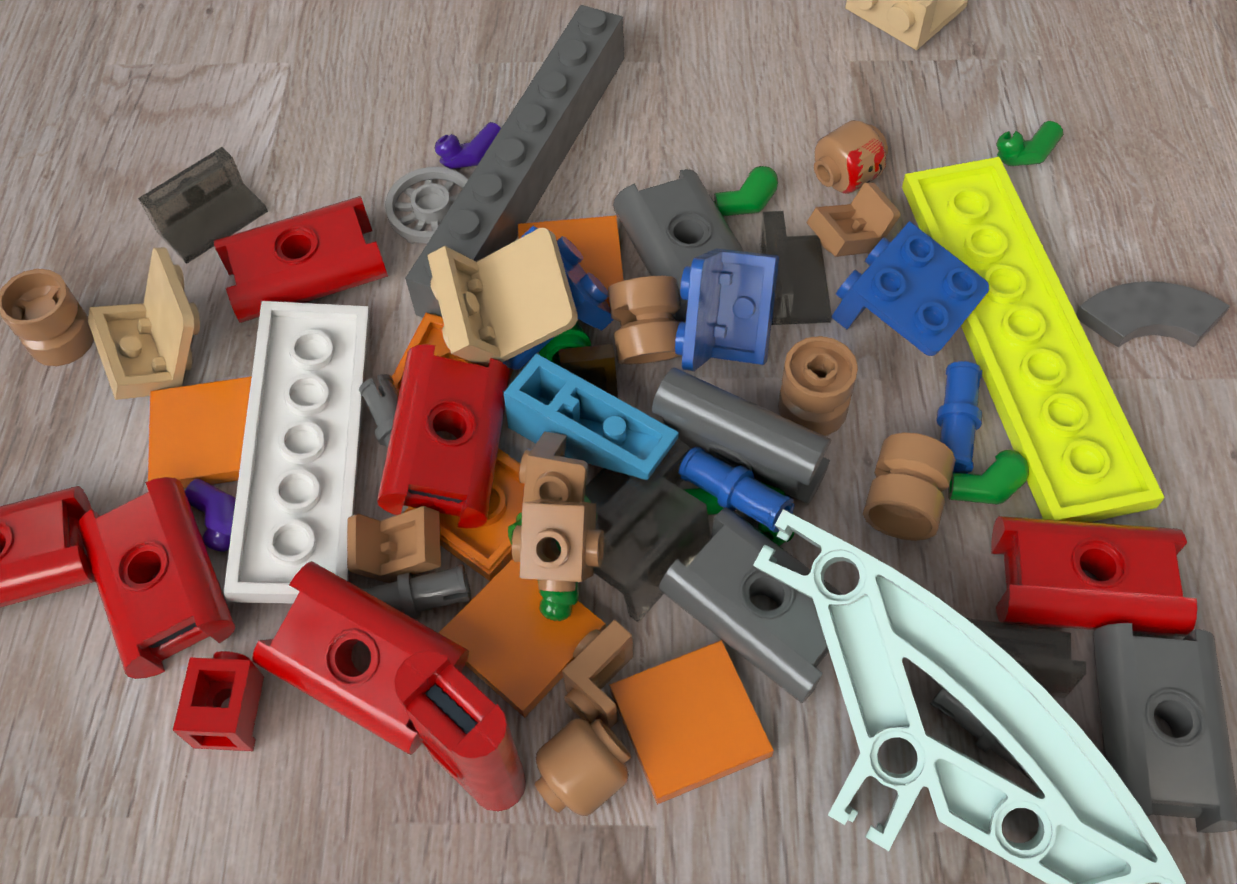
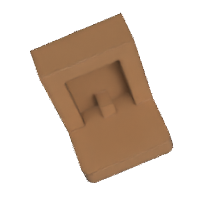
[806,182,900,257]
[519,431,588,503]
[347,506,441,583]
[562,619,633,729]

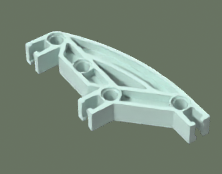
[753,509,1186,884]

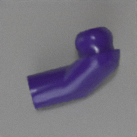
[434,122,501,169]

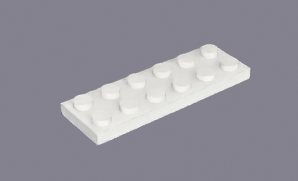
[224,301,369,604]

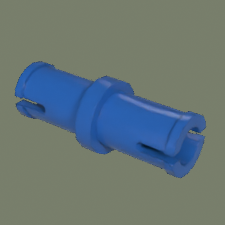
[936,361,983,473]
[679,446,795,532]

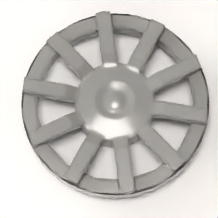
[385,167,468,244]

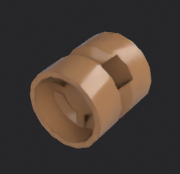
[0,269,94,367]
[608,276,682,365]
[778,336,858,436]
[863,432,956,541]

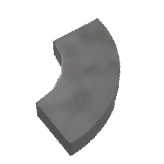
[1076,281,1230,347]

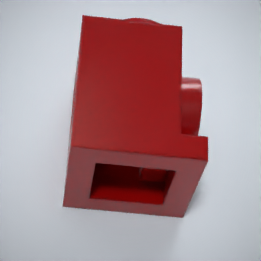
[173,651,264,751]

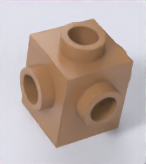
[512,500,605,592]

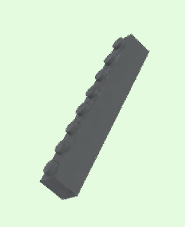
[405,5,624,318]

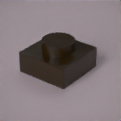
[559,343,618,398]

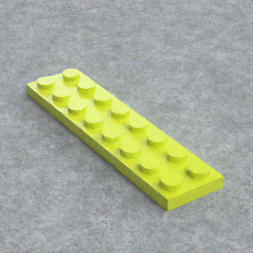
[902,157,1165,522]

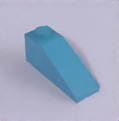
[504,353,679,480]

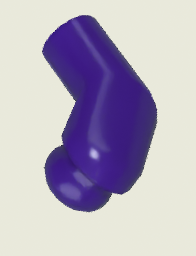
[185,479,236,552]

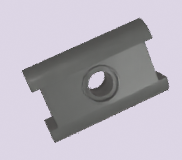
[613,169,744,322]
[652,367,832,504]
[659,508,844,703]
[1093,623,1237,833]

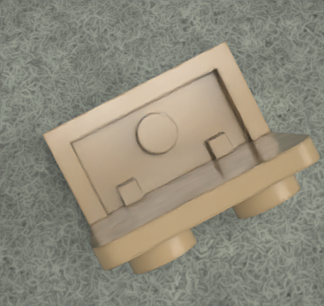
[845,0,968,50]
[427,228,578,367]
[88,247,200,400]

